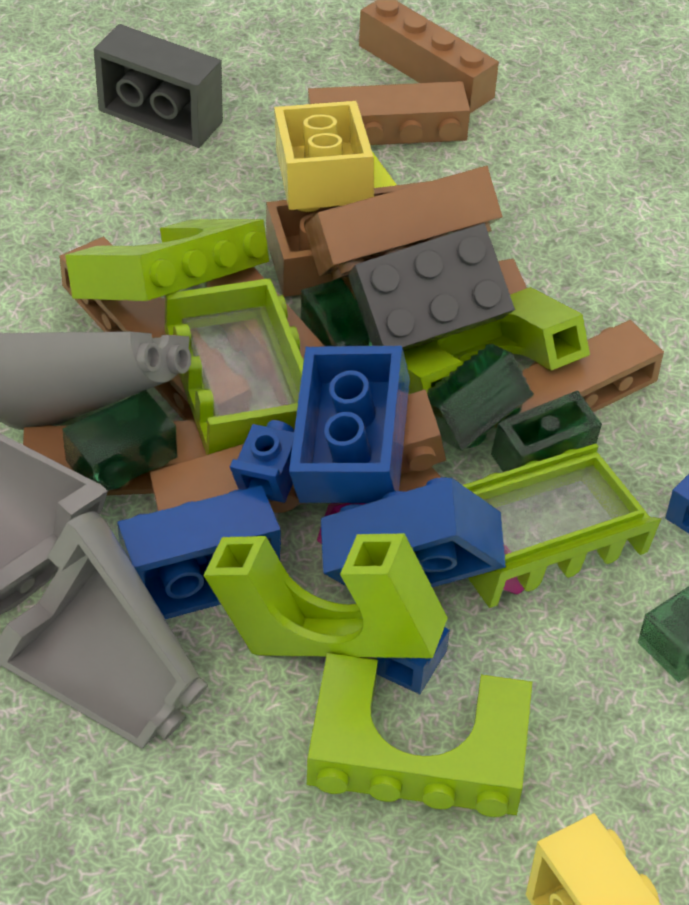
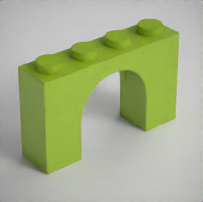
[65,219,270,301]
[404,287,590,417]
[203,533,448,658]
[306,653,533,817]

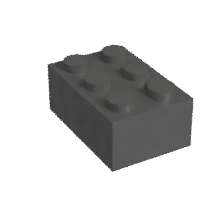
[94,24,223,148]
[348,223,515,351]

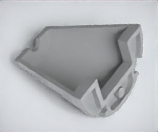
[0,332,191,430]
[0,433,108,615]
[0,512,208,748]

